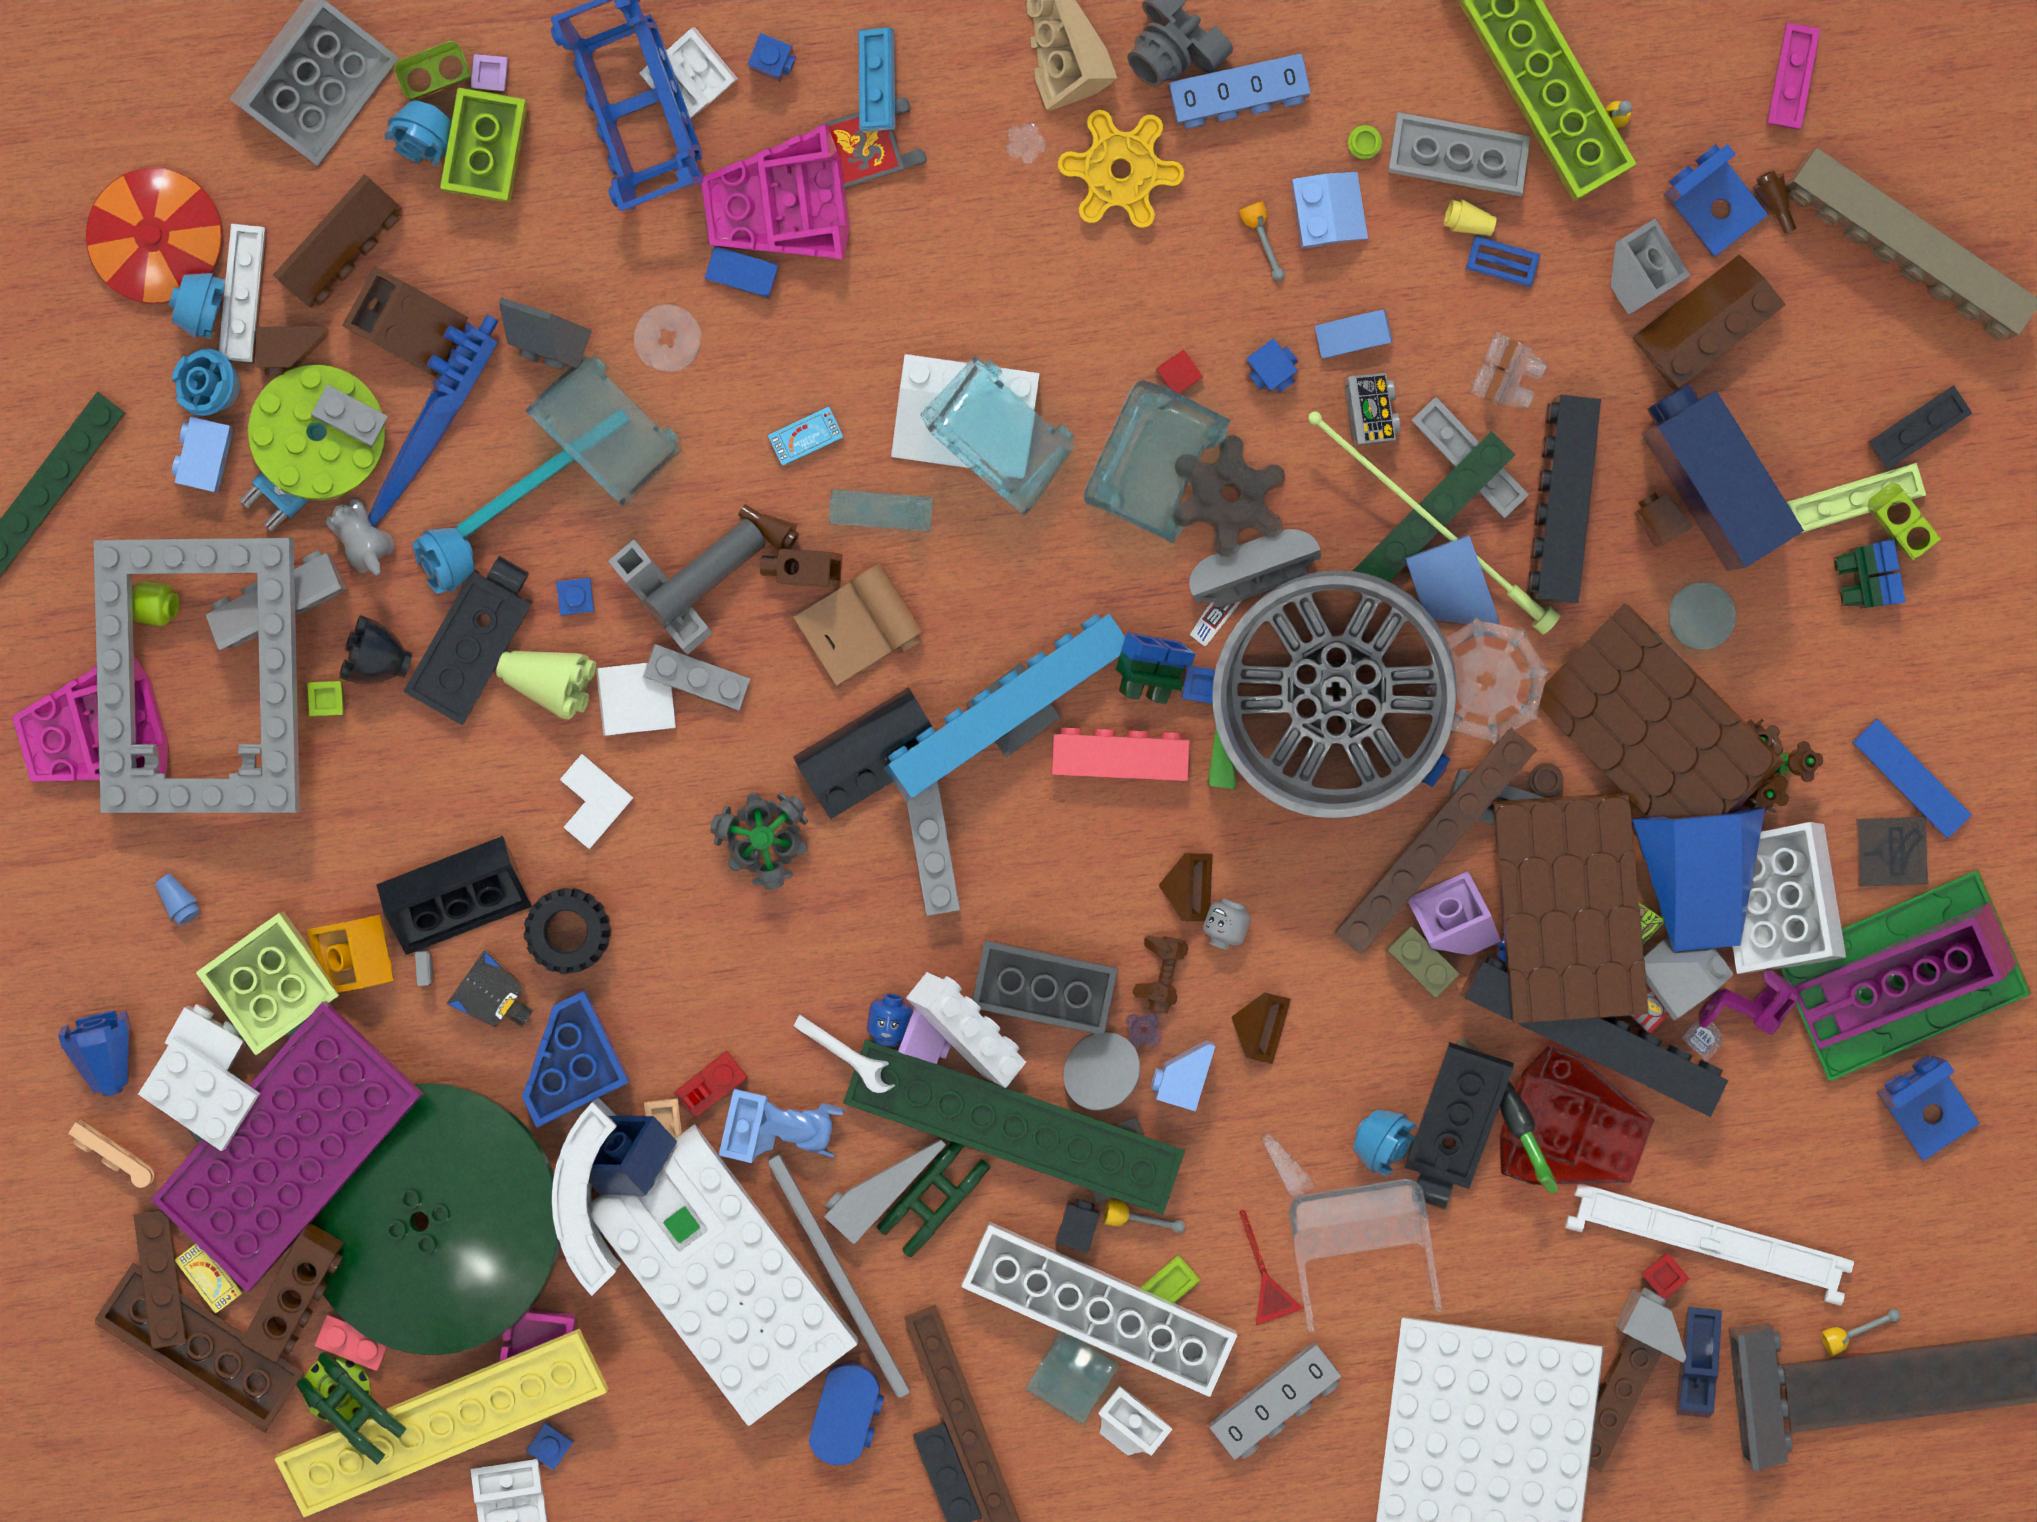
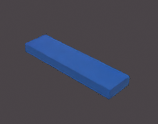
[1852,719,1972,839]

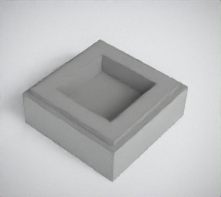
[415,950,434,986]

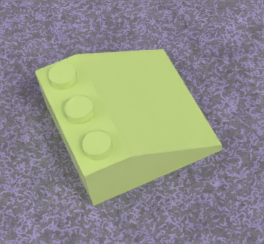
[196,912,339,1055]

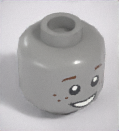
[1202,898,1251,950]

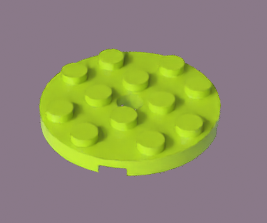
[248,365,385,501]

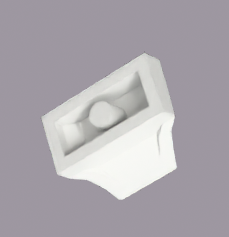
[1098,1386,1172,1456]

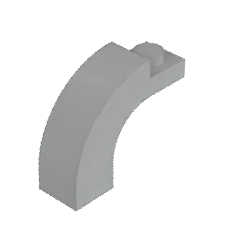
[608,540,713,655]

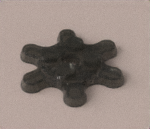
[1172,435,1286,557]

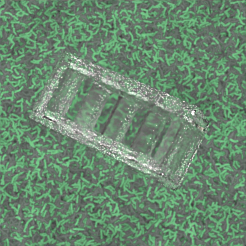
[1261,1132,1316,1198]

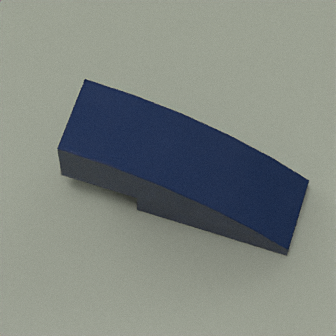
[1676,1307,1722,1418]

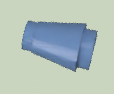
[155,874,201,926]

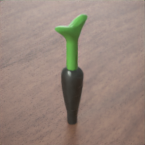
[1500,1081,1558,1194]

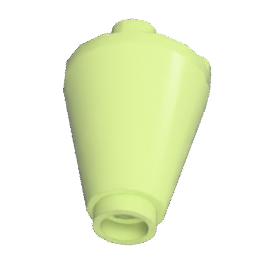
[496,651,596,720]

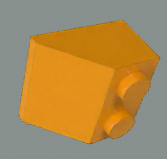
[307,915,394,993]

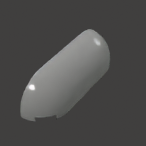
[1189,529,1321,607]

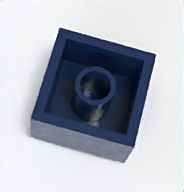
[589,1116,678,1196]

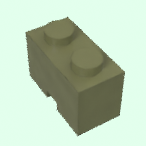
[1385,925,1459,998]

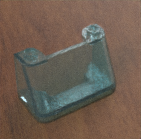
[525,354,682,508]
[920,355,1076,515]
[1084,380,1231,543]

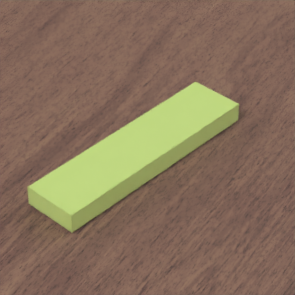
[1787,463,1926,533]

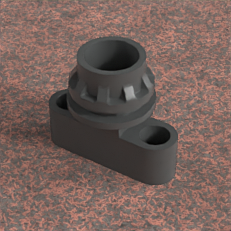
[1127,0,1233,87]

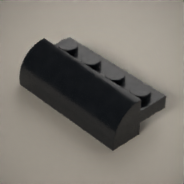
[793,687,933,819]

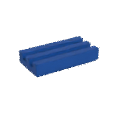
[1465,236,1540,288]

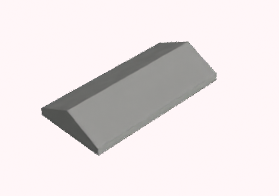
[1388,112,1530,197]

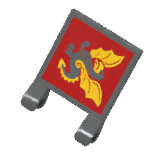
[820,97,927,188]

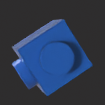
[748,33,796,82]

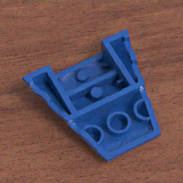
[1631,807,1765,952]

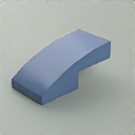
[1315,309,1393,359]

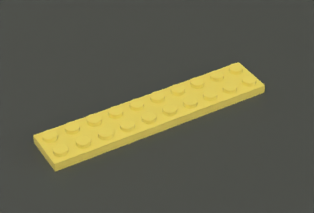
[274,1329,609,1517]

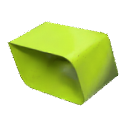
[395,41,471,101]
[1868,483,1941,560]

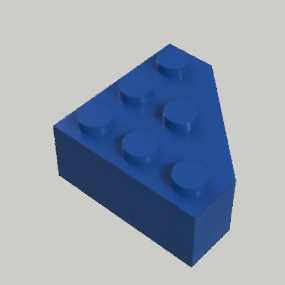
[522,989,631,1127]

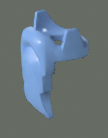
[759,1102,845,1158]

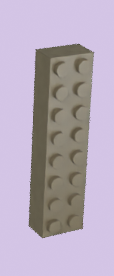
[1786,147,2037,340]

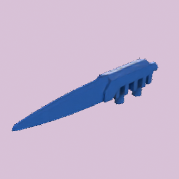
[368,314,499,527]

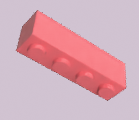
[1052,727,1190,781]

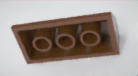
[273,174,402,308]
[1632,254,1786,391]

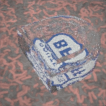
[1681,1022,1722,1062]

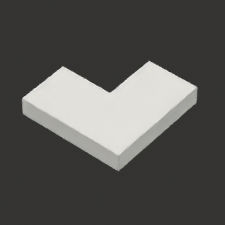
[560,754,634,849]

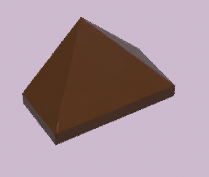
[1159,853,1213,921]
[1231,992,1291,1064]

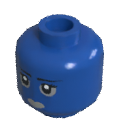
[867,994,913,1046]

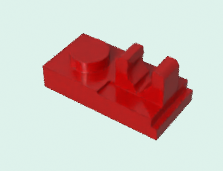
[674,1051,748,1119]

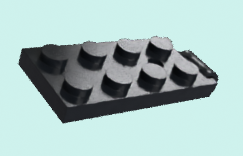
[403,556,533,725]
[1404,1042,1514,1210]

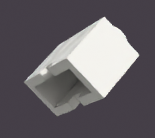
[165,1004,246,1072]

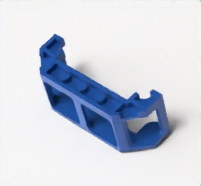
[551,0,703,211]

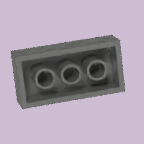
[972,939,1118,1035]

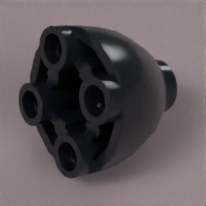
[339,615,412,684]

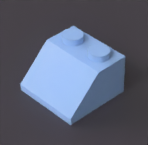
[1290,172,1368,250]
[1150,1040,1215,1111]

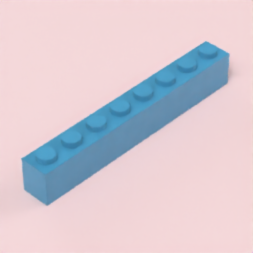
[884,614,1125,802]

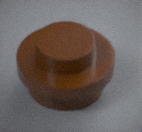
[1529,763,1563,797]

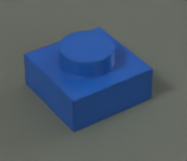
[556,578,595,615]
[1182,666,1215,704]
[526,1422,574,1470]

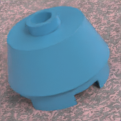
[384,101,452,166]
[169,273,226,339]
[172,349,241,416]
[412,528,474,594]
[1353,1109,1417,1177]

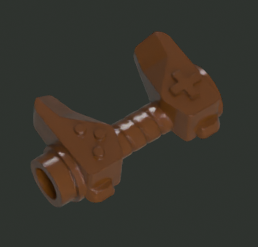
[1133,936,1188,1013]

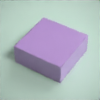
[471,54,509,93]

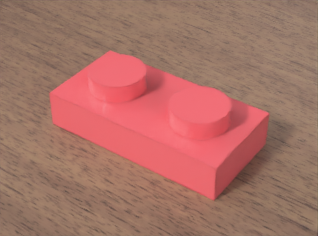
[314,1313,387,1371]

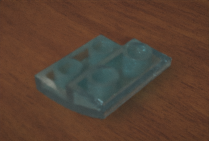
[1024,1331,1119,1425]

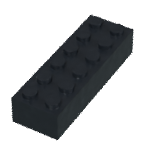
[1526,394,1601,604]

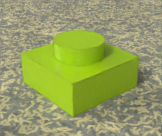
[307,681,344,716]

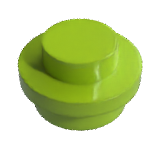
[1348,125,1382,159]

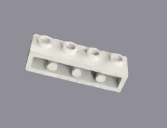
[906,972,1026,1088]

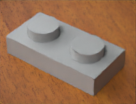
[311,385,388,448]

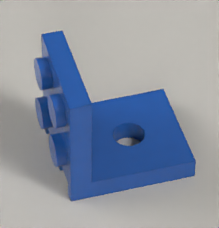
[1664,144,1768,257]
[1877,1055,1980,1161]

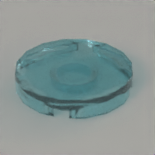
[1668,583,1736,649]

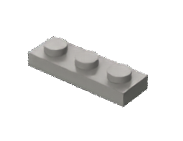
[642,644,750,711]

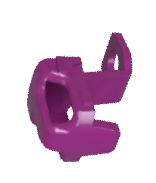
[1699,969,1798,1035]

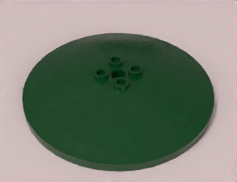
[308,1083,560,1355]

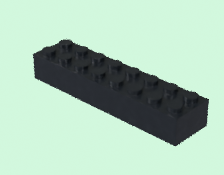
[1459,956,1729,1117]

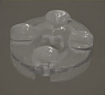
[634,304,702,373]

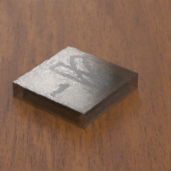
[1856,816,1928,887]

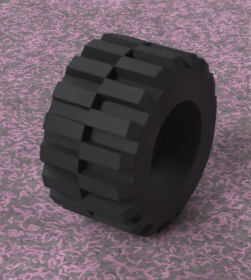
[523,888,611,974]

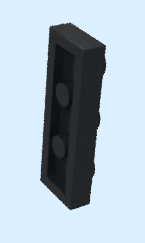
[1867,386,1973,470]
[913,1422,982,1522]

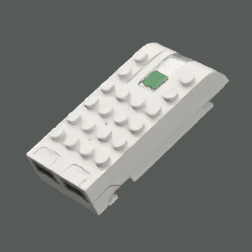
[588,1124,858,1427]

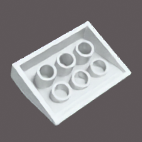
[891,354,1040,476]
[1733,822,1846,974]

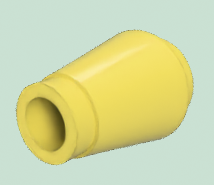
[1444,199,1497,236]

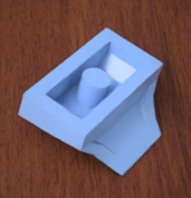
[719,1088,776,1163]

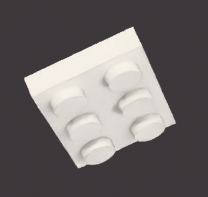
[138,1037,260,1151]

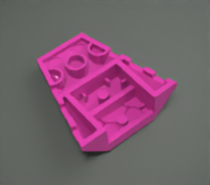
[701,124,850,259]
[12,655,168,782]

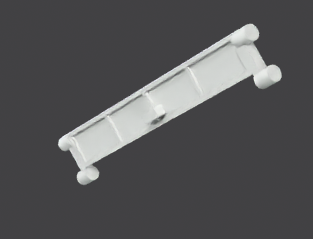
[1565,1183,1854,1306]

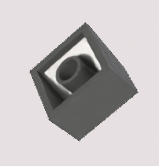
[499,297,592,371]

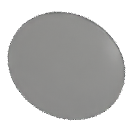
[1063,1032,1140,1110]

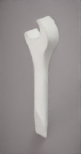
[794,1015,895,1093]

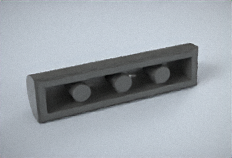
[641,519,765,629]

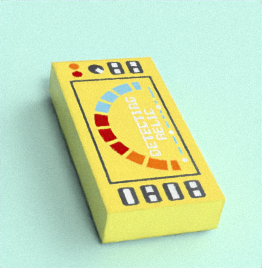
[174,1244,244,1314]

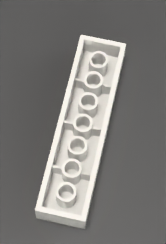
[961,1221,1237,1397]

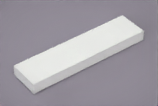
[219,224,266,363]

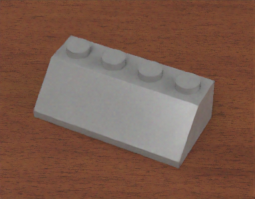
[205,550,349,651]

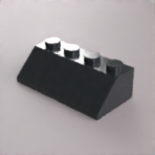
[376,836,532,955]

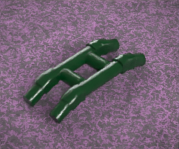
[877,1141,991,1257]
[297,1352,407,1465]

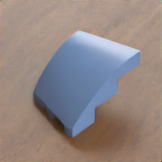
[1405,535,1501,627]

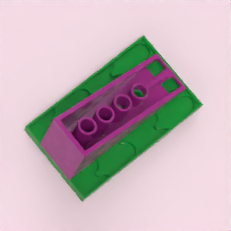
[1780,869,2031,1082]

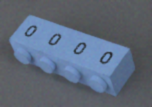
[1168,53,1311,129]

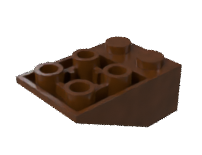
[342,266,468,377]

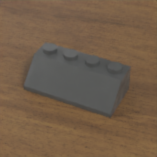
[1728,1323,1792,1471]

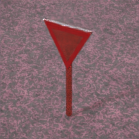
[1239,1210,1303,1325]

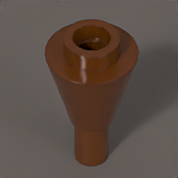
[1753,170,1796,234]
[738,504,799,551]

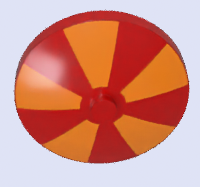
[86,168,223,304]

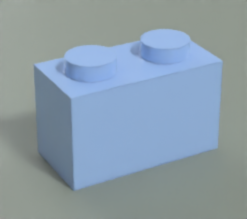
[171,416,234,493]

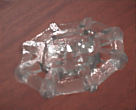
[1422,617,1550,744]

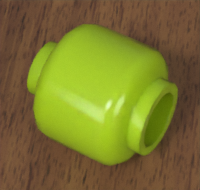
[132,580,179,627]

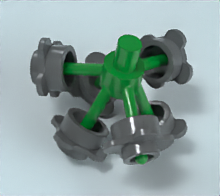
[710,793,808,890]

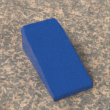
[704,246,779,299]

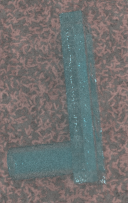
[829,489,933,531]

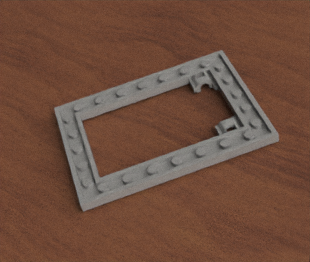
[93,538,300,813]

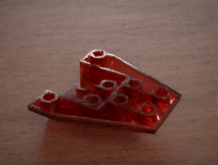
[1499,1046,1654,1185]

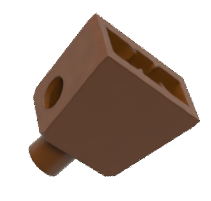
[760,549,843,588]

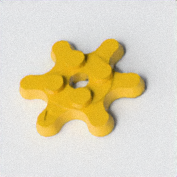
[1058,110,1184,228]

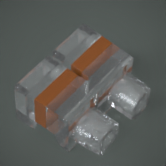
[1468,332,1547,409]

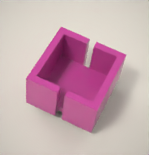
[500,1308,577,1361]

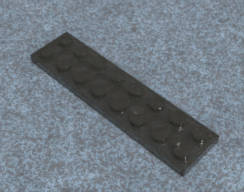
[1782,1332,2037,1433]

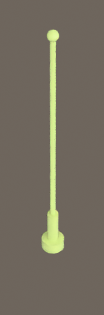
[1308,412,1560,635]

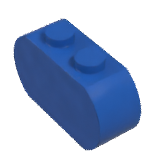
[809,1361,884,1465]

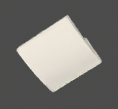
[639,27,738,119]
[596,663,676,736]
[471,1459,548,1522]

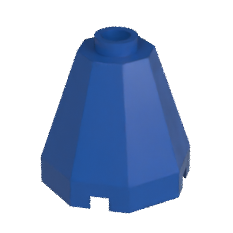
[58,1011,131,1097]

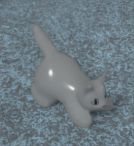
[326,498,395,576]

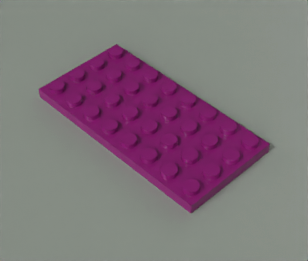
[151,1001,424,1292]

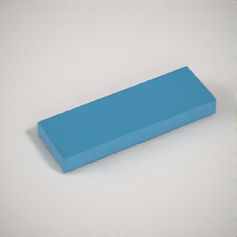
[858,27,895,132]

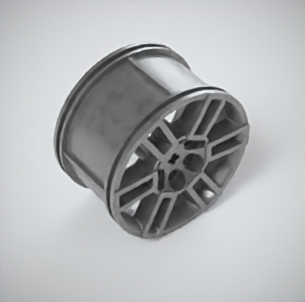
[1212,570,1456,818]

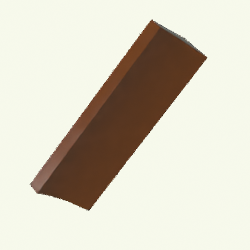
[95,1263,304,1433]

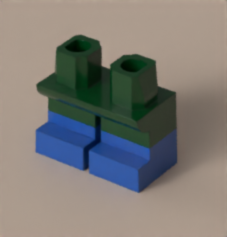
[1833,539,1906,609]
[1115,632,1196,704]

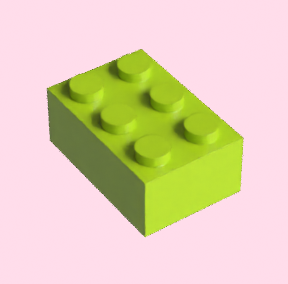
[440,88,528,204]

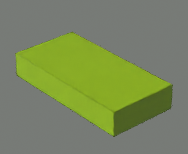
[1140,1254,1201,1303]

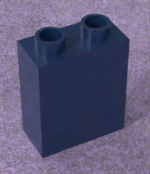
[1641,384,1804,571]

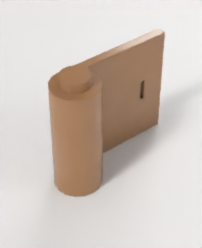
[793,563,923,686]

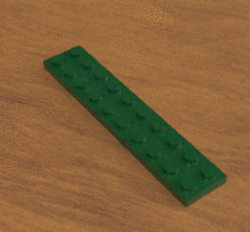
[843,1039,1186,1215]

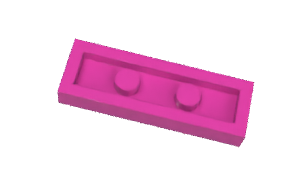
[1766,23,1820,130]

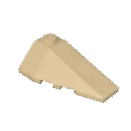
[1026,0,1118,110]

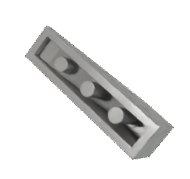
[824,1138,946,1244]

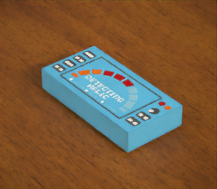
[768,407,844,466]

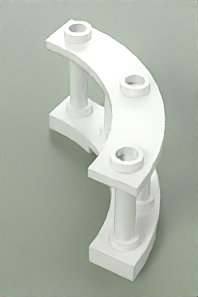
[552,1097,621,1296]

